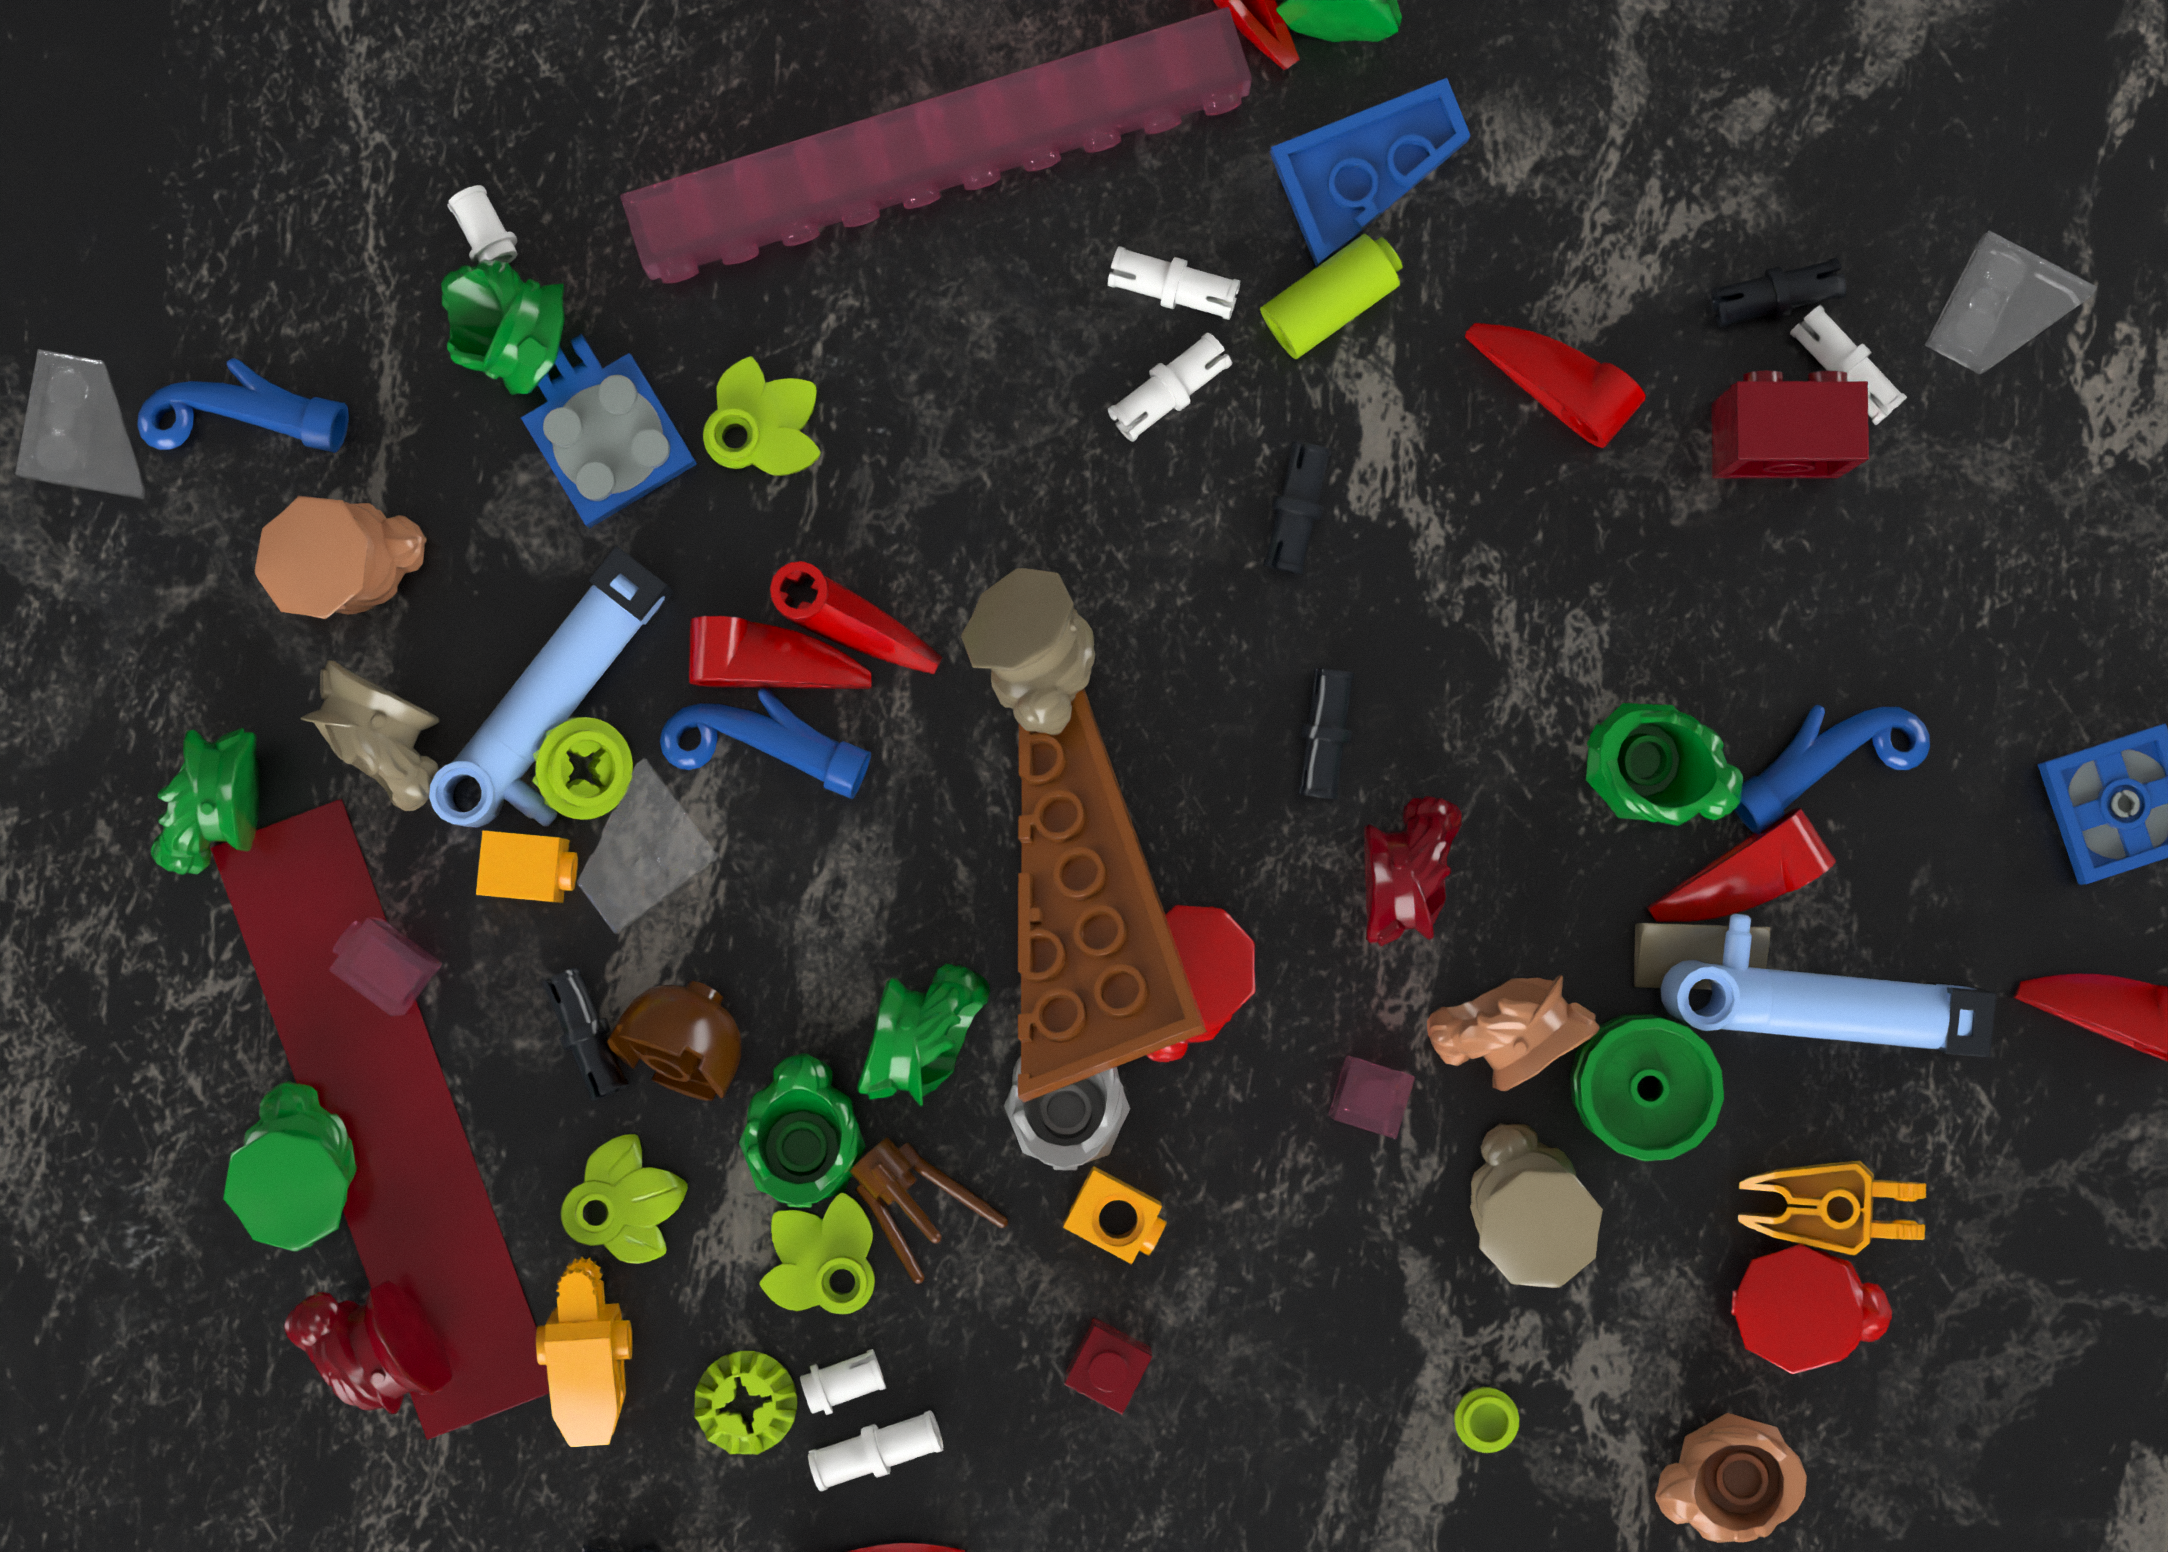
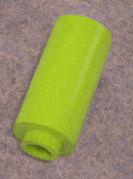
[1260,234,1403,359]

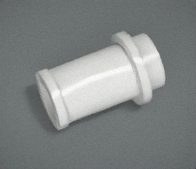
[447,185,518,264]
[800,1349,886,1415]

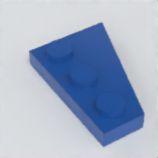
[1270,78,1471,267]

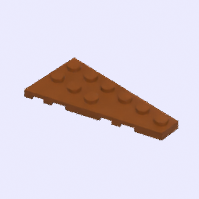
[1018,689,1207,1102]

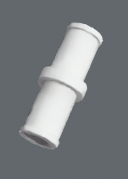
[1108,246,1240,320]
[1790,305,1907,425]
[1108,333,1232,442]
[808,1410,943,1491]

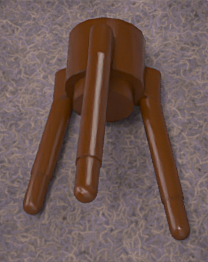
[850,1137,1008,1284]

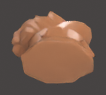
[255,496,427,619]
[1427,975,1600,1091]
[1655,1413,1807,1543]

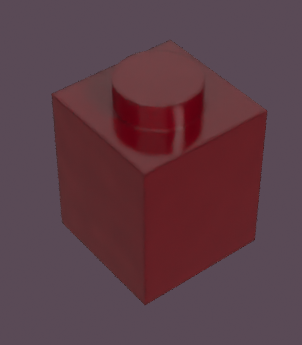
[1064,1317,1152,1415]

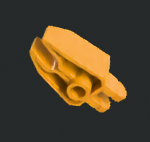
[1738,1160,1926,1256]
[536,1257,633,1447]

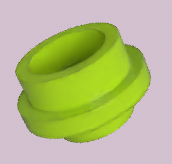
[1454,1387,1519,1453]

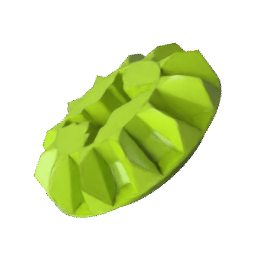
[532,717,633,820]
[694,1351,797,1455]

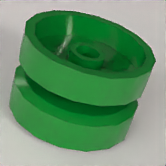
[1570,1013,1724,1161]

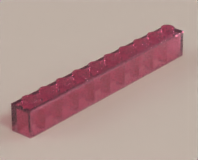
[620,7,1252,283]

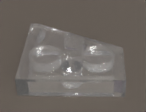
[1925,230,2097,375]
[15,349,145,499]
[577,758,720,934]

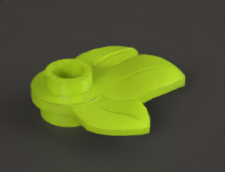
[703,356,821,476]
[561,1134,688,1264]
[759,1193,875,1314]

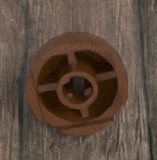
[607,981,741,1101]

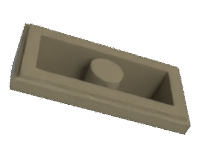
[1634,923,1770,990]

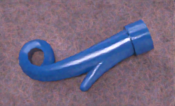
[137,358,349,453]
[660,687,871,799]
[1734,705,1930,834]

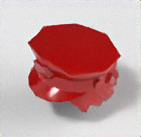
[1146,905,1256,1063]
[1731,1244,1892,1374]

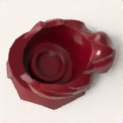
[1364,796,1462,947]
[284,1280,452,1414]

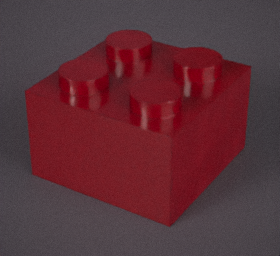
[1712,371,1869,478]

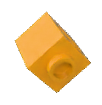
[476,830,578,903]
[1063,1166,1167,1264]

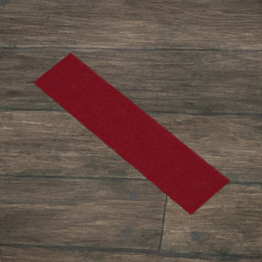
[211,798,550,1440]

